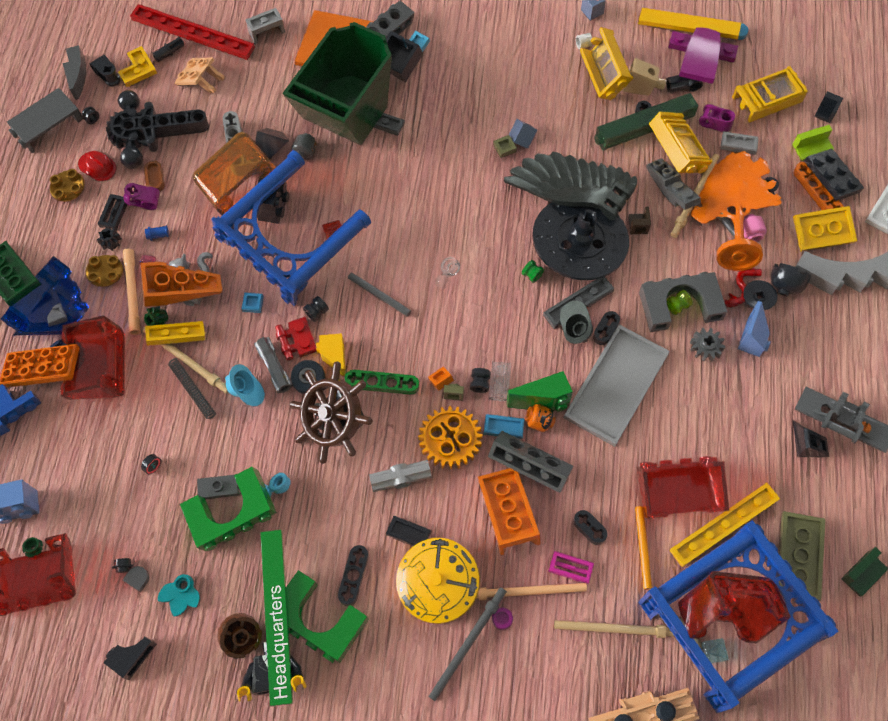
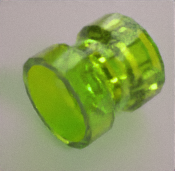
[666,290,693,315]

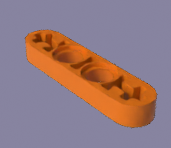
[793,162,844,210]

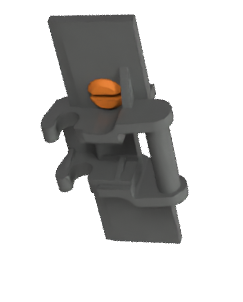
[795,387,888,453]

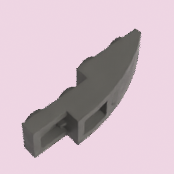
[646,158,701,210]

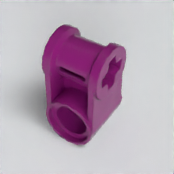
[699,104,735,132]
[123,183,160,210]

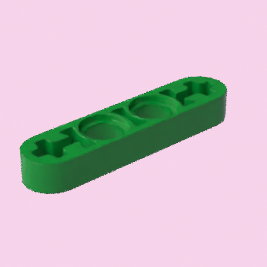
[345,370,419,395]

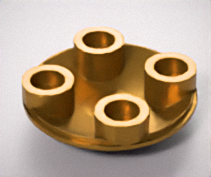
[50,169,85,202]
[85,255,123,287]

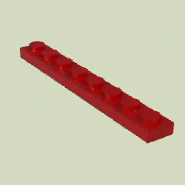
[130,4,255,60]

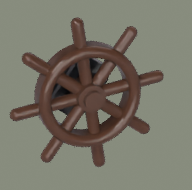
[290,361,373,464]

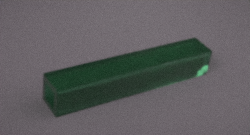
[594,93,699,150]

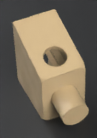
[622,58,666,96]

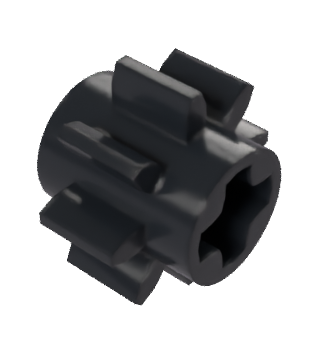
[97,227,122,251]

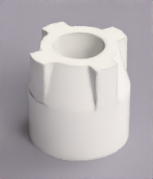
[576,33,592,49]

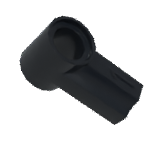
[666,75,703,93]

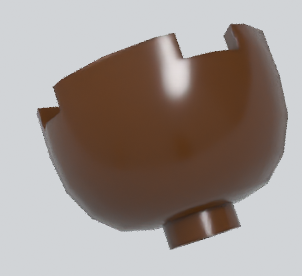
[217,613,262,659]

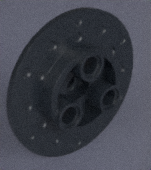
[532,203,629,280]

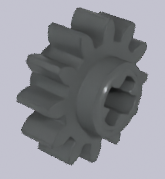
[690,328,725,362]

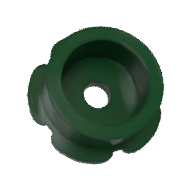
[22,537,43,557]

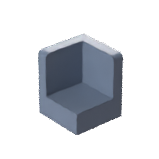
[581,0,606,21]
[509,119,537,148]

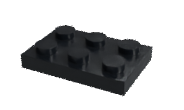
[804,148,864,201]

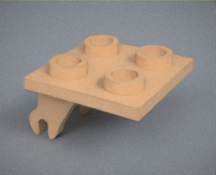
[175,57,225,93]

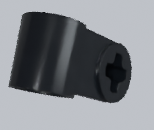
[89,54,121,86]

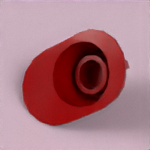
[78,151,117,181]

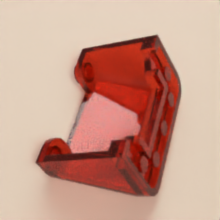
[60,315,125,400]

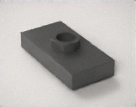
[197,474,239,499]

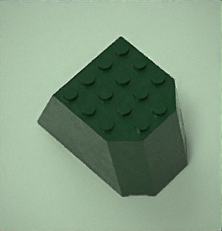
[283,22,392,145]

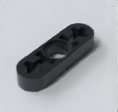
[338,545,369,606]

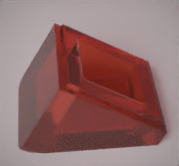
[322,220,341,239]

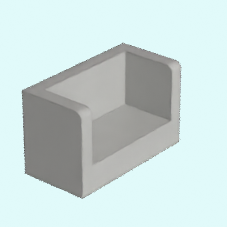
[245,8,285,44]

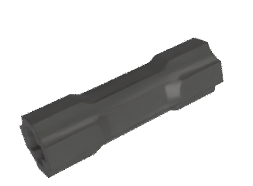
[254,337,293,393]

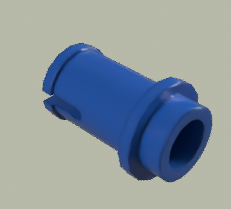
[145,225,169,241]

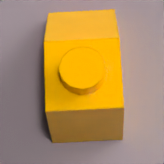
[316,333,346,376]

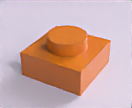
[428,366,454,391]

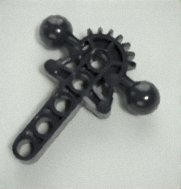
[106,90,209,169]

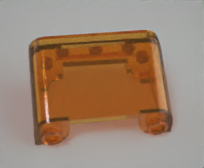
[193,132,276,215]

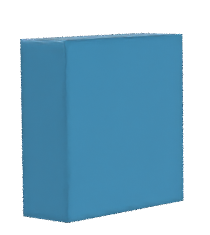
[242,292,264,313]

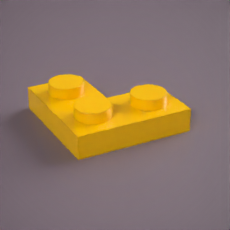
[118,46,157,87]

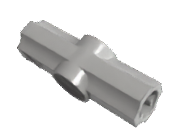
[369,460,432,492]

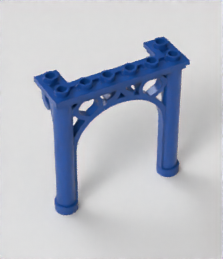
[211,150,372,306]

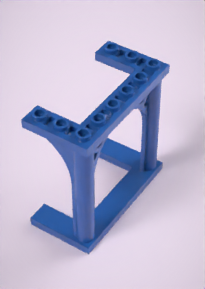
[638,520,839,713]

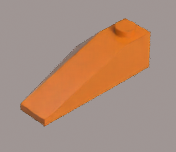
[141,262,222,307]

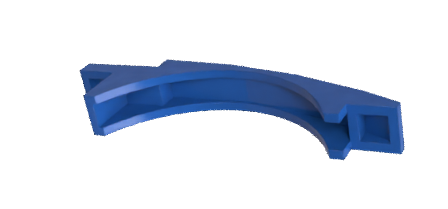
[0,384,41,436]

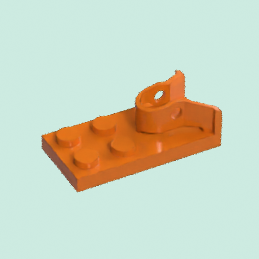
[478,468,540,556]

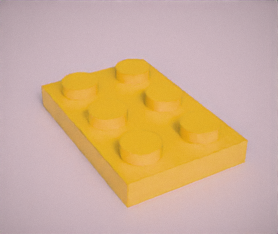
[793,206,857,252]

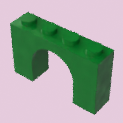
[180,467,277,551]
[286,570,369,663]

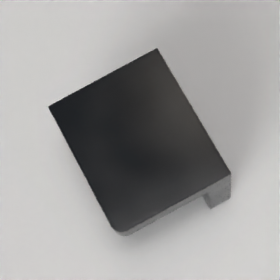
[815,91,843,123]

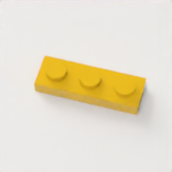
[145,321,205,346]

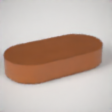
[144,161,165,192]

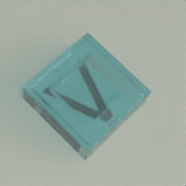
[701,638,729,664]

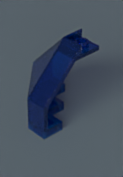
[1,256,89,336]

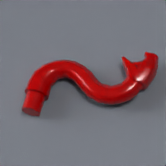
[724,267,762,307]

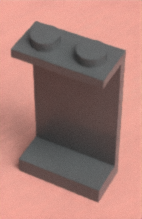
[7,88,83,153]

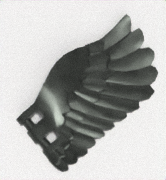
[504,151,637,221]

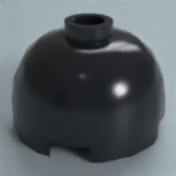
[771,263,811,297]

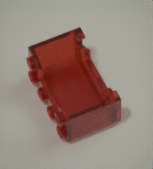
[678,571,791,644]

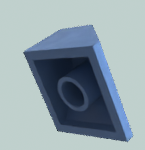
[738,301,771,357]

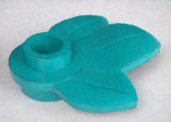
[157,574,200,617]

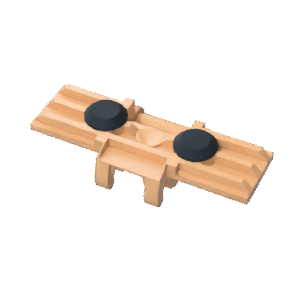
[588,688,700,721]

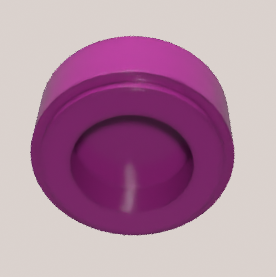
[492,608,513,630]

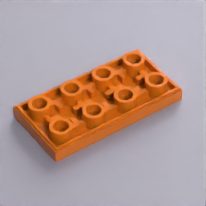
[0,344,80,388]

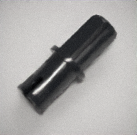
[152,37,184,62]

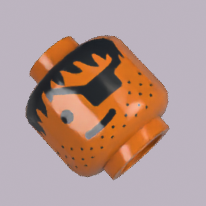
[525,404,556,432]

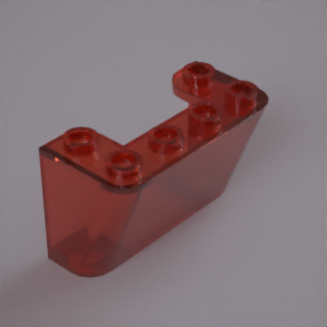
[636,456,729,519]
[0,533,76,616]

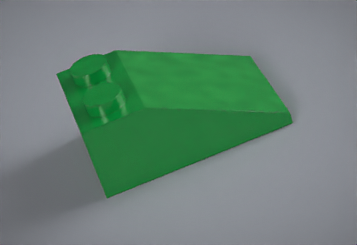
[506,371,573,412]

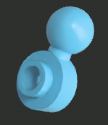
[265,473,291,497]

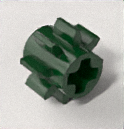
[144,306,168,326]

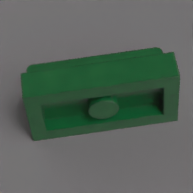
[841,547,888,597]

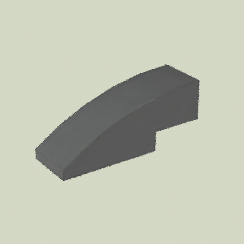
[62,45,86,100]

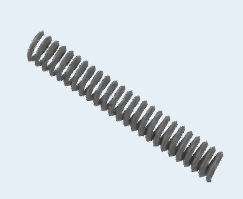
[168,358,216,419]

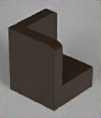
[628,207,651,235]

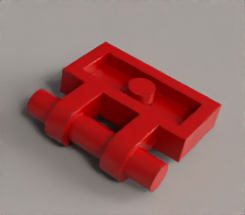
[275,317,317,361]

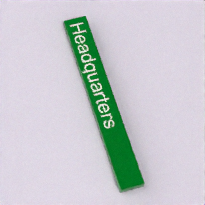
[260,530,293,707]

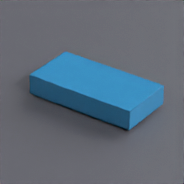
[483,414,525,439]

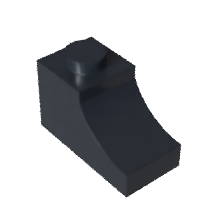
[104,636,157,680]

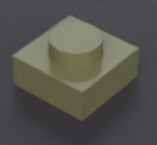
[493,135,517,158]
[444,384,464,401]

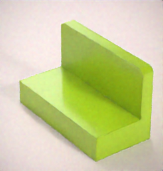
[792,125,834,161]

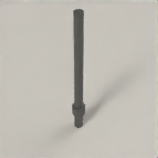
[428,587,507,701]

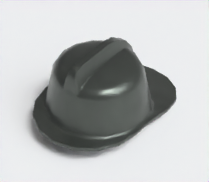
[560,300,593,344]

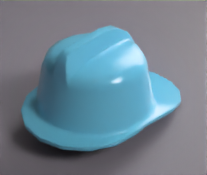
[225,364,265,406]

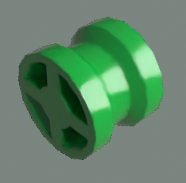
[521,260,545,283]

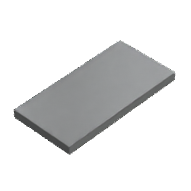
[563,324,670,447]

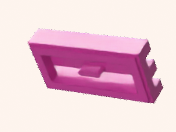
[548,551,594,584]

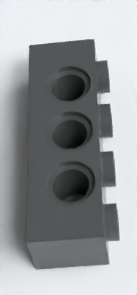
[367,0,415,37]
[488,431,574,493]

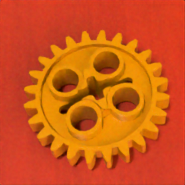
[418,406,482,469]

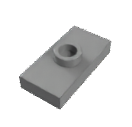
[720,131,758,155]

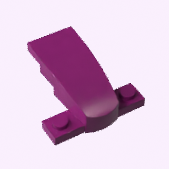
[668,27,738,84]

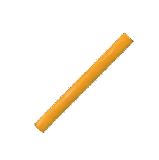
[635,506,652,590]

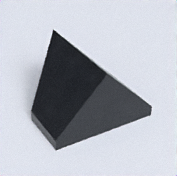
[254,128,289,162]
[793,420,829,457]

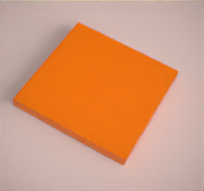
[294,10,373,66]

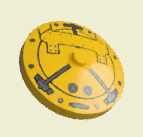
[396,538,480,624]

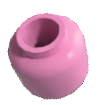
[743,214,767,242]

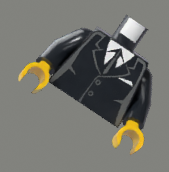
[237,642,307,701]

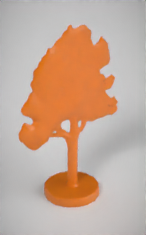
[691,151,782,271]

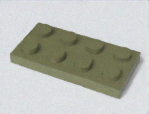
[776,511,825,601]

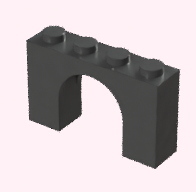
[639,272,727,332]

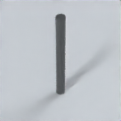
[348,272,411,317]

